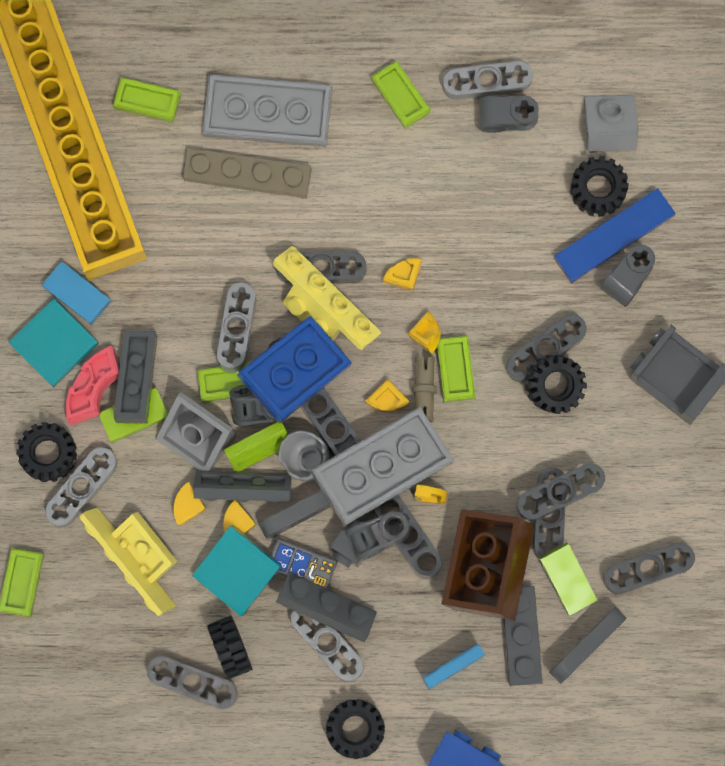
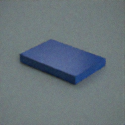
[237,316,352,423]

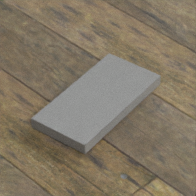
[203,74,332,147]
[311,407,454,527]

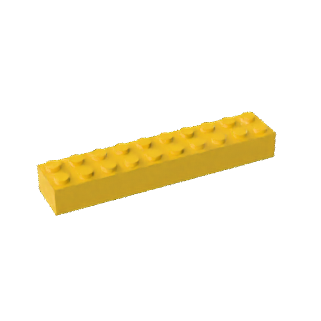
[0,0,148,281]

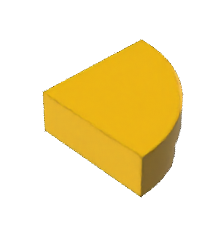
[383,258,422,291]
[408,311,441,354]
[365,379,410,412]
[173,482,206,527]
[415,484,448,505]
[223,500,256,534]

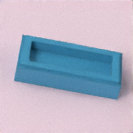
[42,261,111,325]
[423,645,485,690]

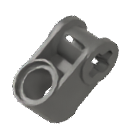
[479,95,539,133]
[600,245,655,307]
[229,385,289,426]
[345,511,410,562]

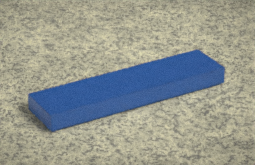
[554,188,676,284]

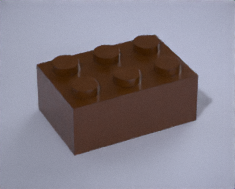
[441,509,534,621]

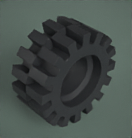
[570,156,629,217]
[525,354,587,414]
[16,422,77,482]
[207,615,253,680]
[326,699,385,759]

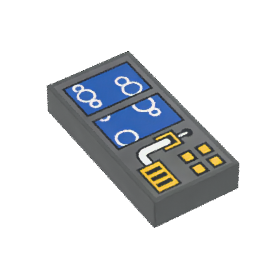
[271,538,338,589]

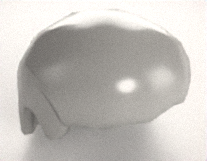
[278,430,330,481]

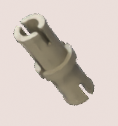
[412,357,437,423]

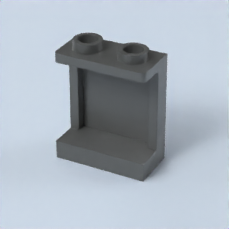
[630,324,725,425]

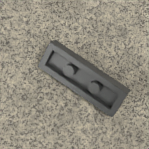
[114,331,158,424]
[193,470,292,503]
[276,572,377,642]
[504,586,543,686]

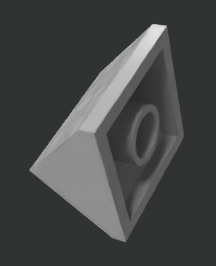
[156,392,236,471]

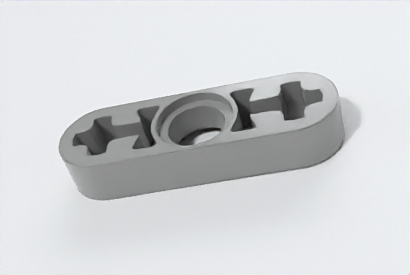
[443,61,533,100]
[217,282,256,373]
[45,447,117,527]
[291,611,363,682]

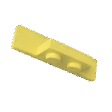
[272,246,381,350]
[79,508,178,616]

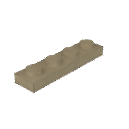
[183,148,312,199]

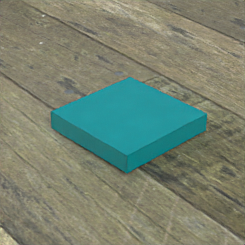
[8,299,99,388]
[192,525,282,616]

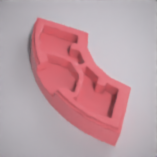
[66,345,120,426]

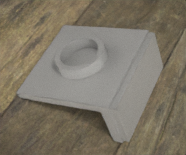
[585,95,638,151]

